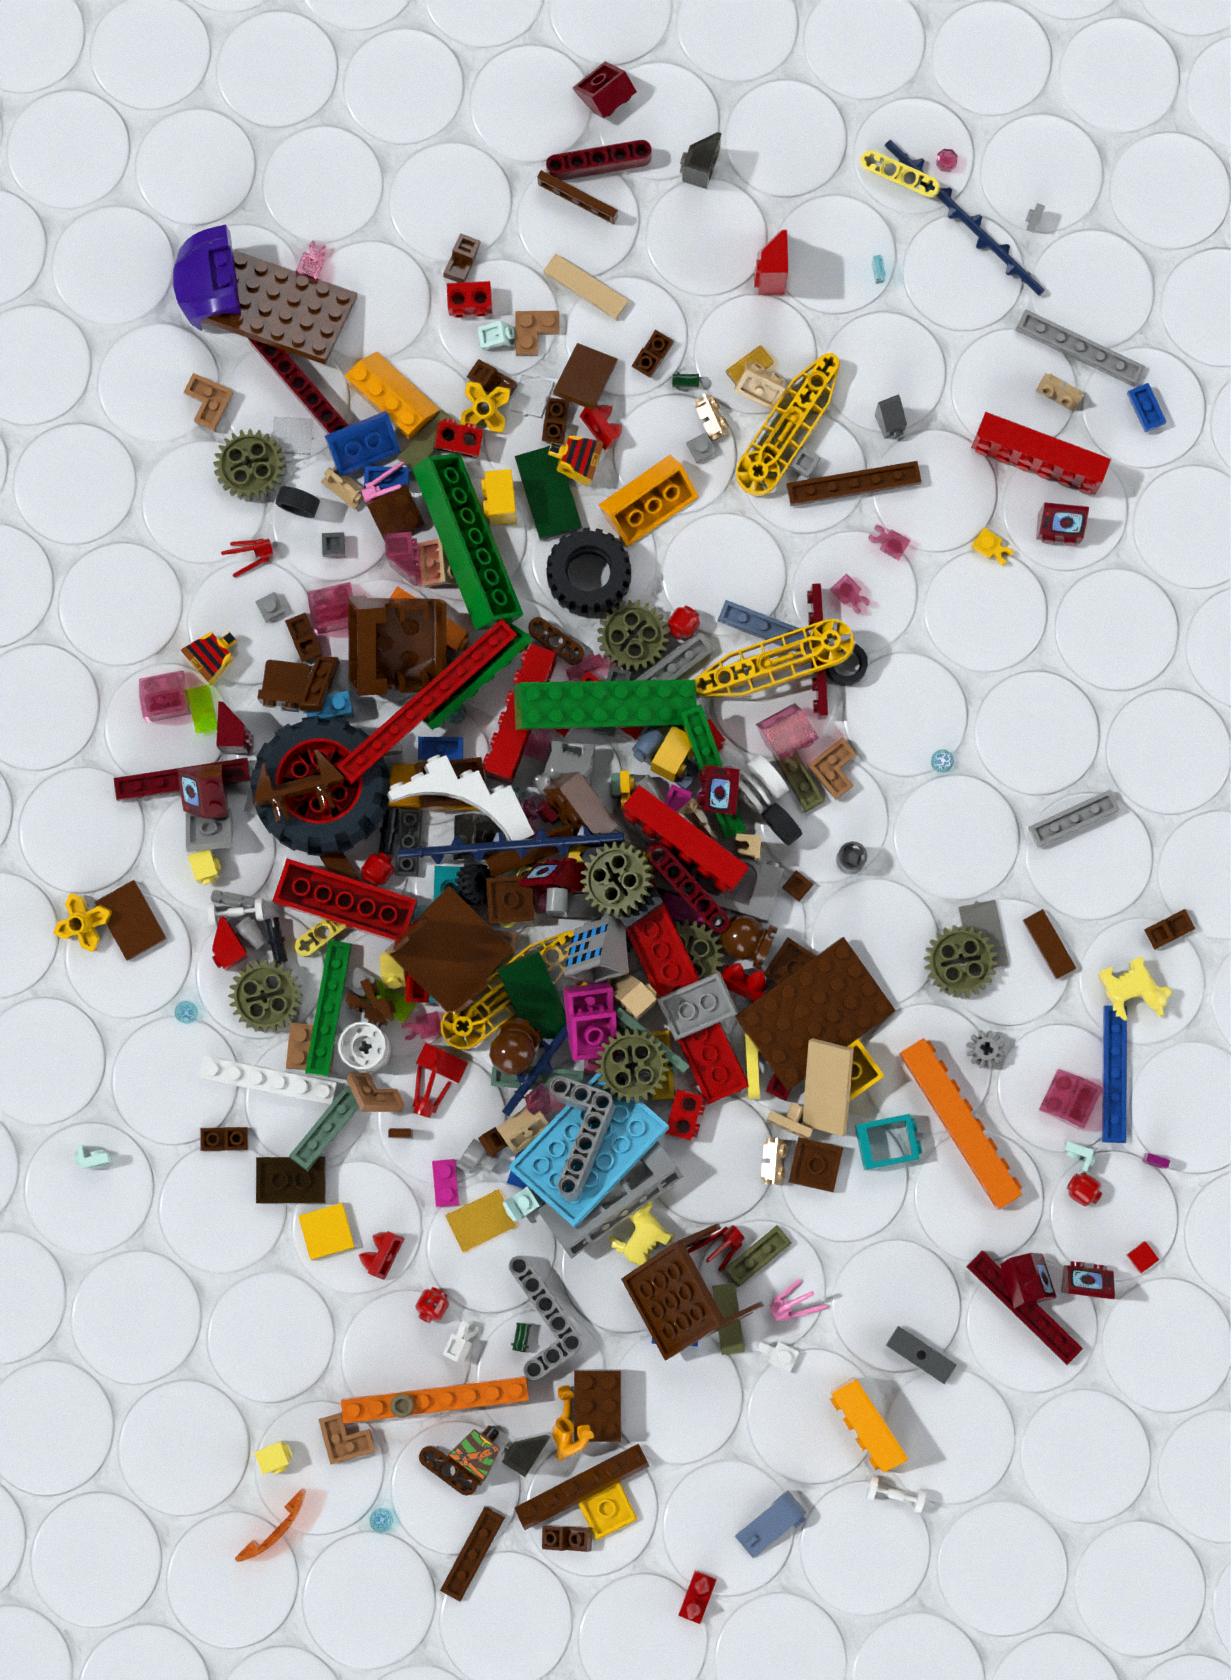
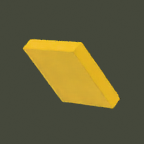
[298,1203,355,1260]
[578,1482,638,1540]

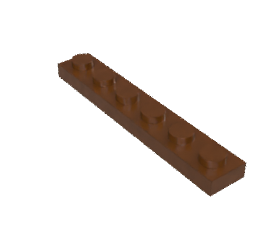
[786,461,922,506]
[514,1443,649,1530]

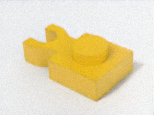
[971,528,1014,566]
[620,770,634,811]

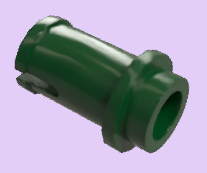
[672,372,699,389]
[511,1322,531,1353]

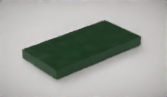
[515,446,582,540]
[496,950,566,1048]

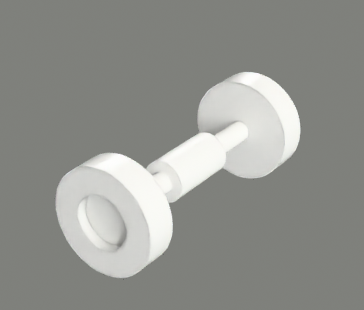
[207,898,265,926]
[866,1476,926,1513]

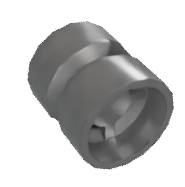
[836,841,868,875]

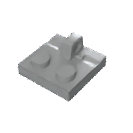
[186,808,232,852]

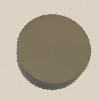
[390,1394,414,1418]

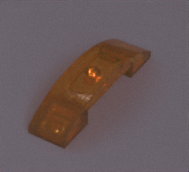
[235,1488,306,1562]

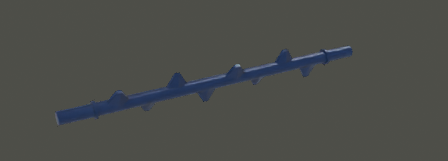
[884,139,1045,296]
[398,826,624,864]
[502,937,633,1117]

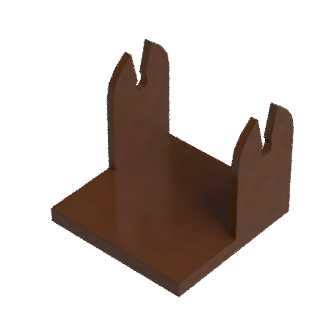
[385,886,514,1015]
[621,1224,764,1361]

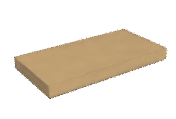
[802,1038,854,1136]

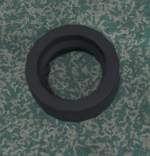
[275,486,320,518]
[826,643,868,686]
[762,803,803,846]

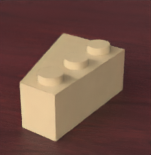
[611,973,657,1022]

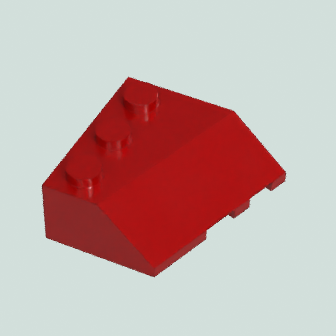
[754,230,788,295]

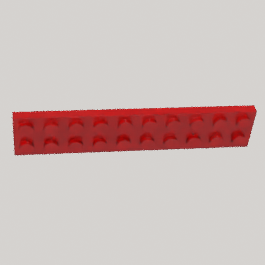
[625,879,749,1105]

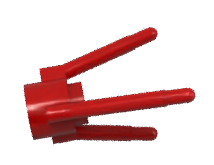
[221,538,274,578]
[412,1066,451,1118]
[687,1225,745,1272]

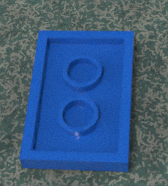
[325,411,401,477]

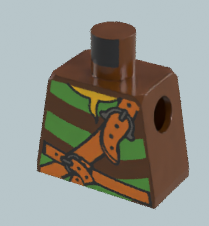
[445,1425,500,1486]

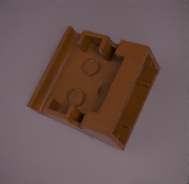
[348,595,447,696]

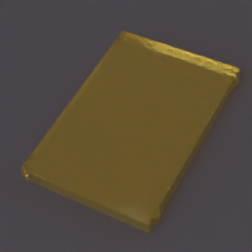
[445,1189,516,1252]

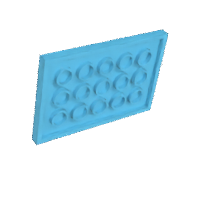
[508,1073,669,1228]

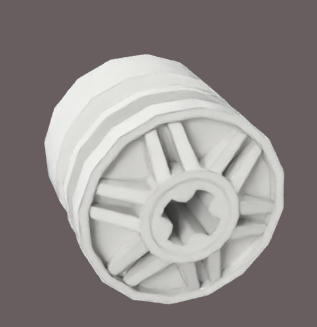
[738,755,789,815]
[338,1022,392,1073]

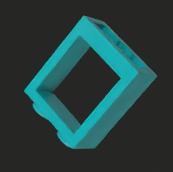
[854,1114,922,1170]

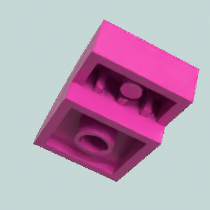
[564,982,618,1061]

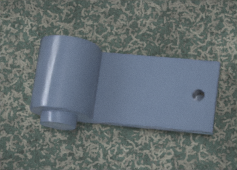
[632,727,700,790]
[735,1490,807,1558]

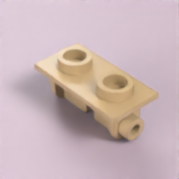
[1036,373,1084,412]
[695,393,730,441]
[321,466,364,510]
[677,798,718,841]
[761,1138,787,1185]

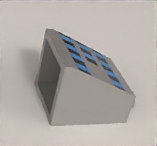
[564,915,629,984]

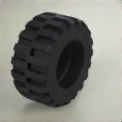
[546,527,631,617]

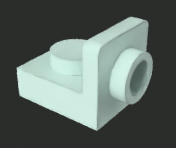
[478,321,514,350]
[1062,1141,1095,1172]
[75,1145,112,1169]
[502,1186,544,1222]

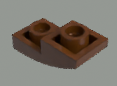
[631,329,675,378]
[542,397,569,444]
[360,978,397,1021]
[345,993,388,1028]
[200,1127,248,1151]
[542,1525,592,1552]

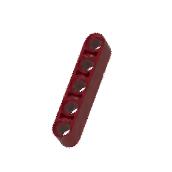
[546,140,651,181]
[646,843,730,932]

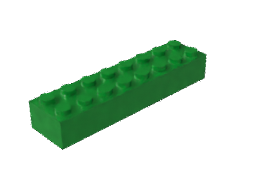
[412,453,524,631]
[514,679,696,730]

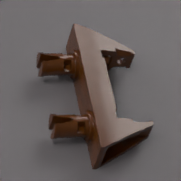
[254,750,344,823]

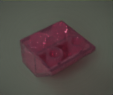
[384,532,421,586]
[307,582,354,635]
[139,670,191,723]
[756,703,819,760]
[1039,1069,1103,1130]

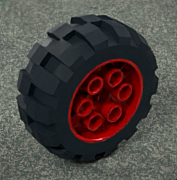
[250,716,390,856]

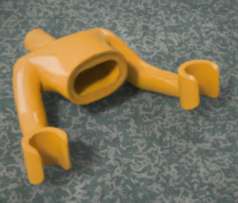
[552,1385,594,1461]

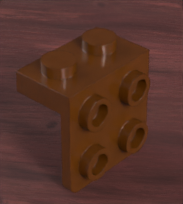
[257,660,310,710]

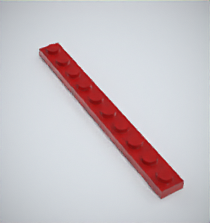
[336,619,517,785]

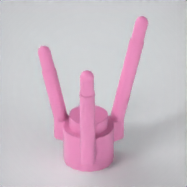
[361,461,405,503]
[769,1279,828,1322]

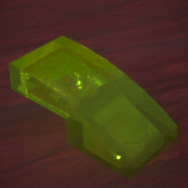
[186,684,217,733]
[364,979,416,1023]

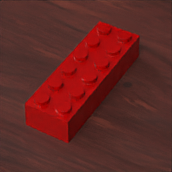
[971,411,1111,495]
[482,644,557,786]
[623,785,749,894]
[272,858,418,942]

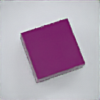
[1142,1153,1171,1169]

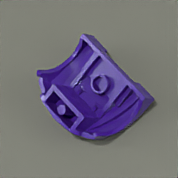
[173,224,241,331]

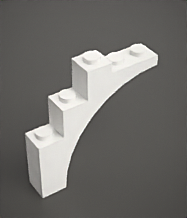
[387,754,534,841]

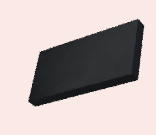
[579,829,665,930]

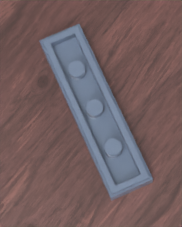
[717,600,809,652]

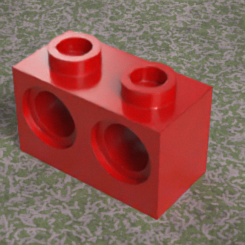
[446,281,493,318]
[433,418,483,458]
[665,1089,706,1141]

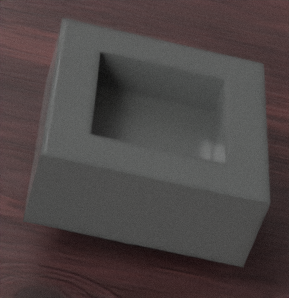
[322,532,345,557]

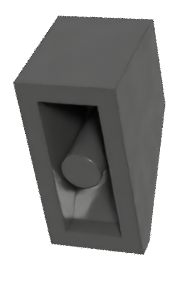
[875,394,907,439]

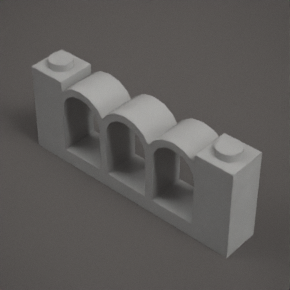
[649,837,784,923]
[537,1141,684,1258]

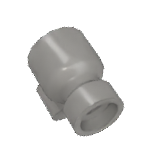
[456,1138,499,1173]

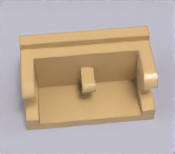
[734,834,761,864]
[496,1101,549,1155]

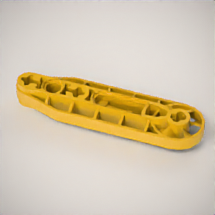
[736,353,840,496]
[695,619,855,698]
[441,931,574,1050]

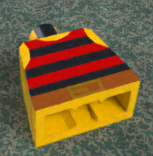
[548,436,604,487]
[181,632,238,686]

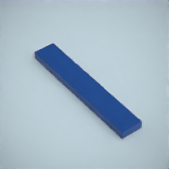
[1102,1005,1127,1143]

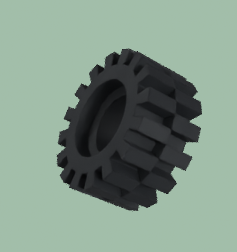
[455,864,495,905]

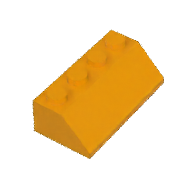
[345,352,441,442]
[598,455,699,547]
[830,1377,909,1473]

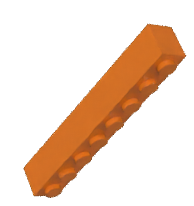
[899,1038,1022,1210]
[341,1376,529,1424]

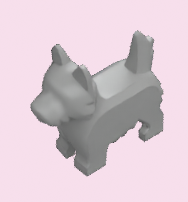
[530,741,595,804]

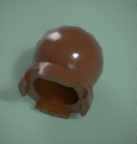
[721,915,778,970]
[489,1018,542,1076]

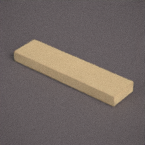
[543,253,628,320]

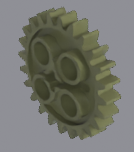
[213,429,286,501]
[597,600,669,673]
[580,842,654,917]
[676,919,724,980]
[923,924,998,998]
[228,959,303,1033]
[595,1029,670,1103]

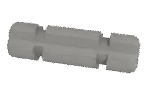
[211,890,255,909]

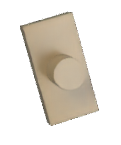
[766,1103,813,1139]

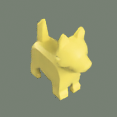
[1098,957,1173,1021]
[609,1201,676,1266]

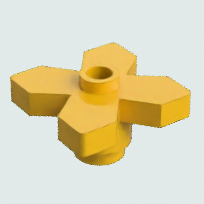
[460,381,511,433]
[53,893,112,952]

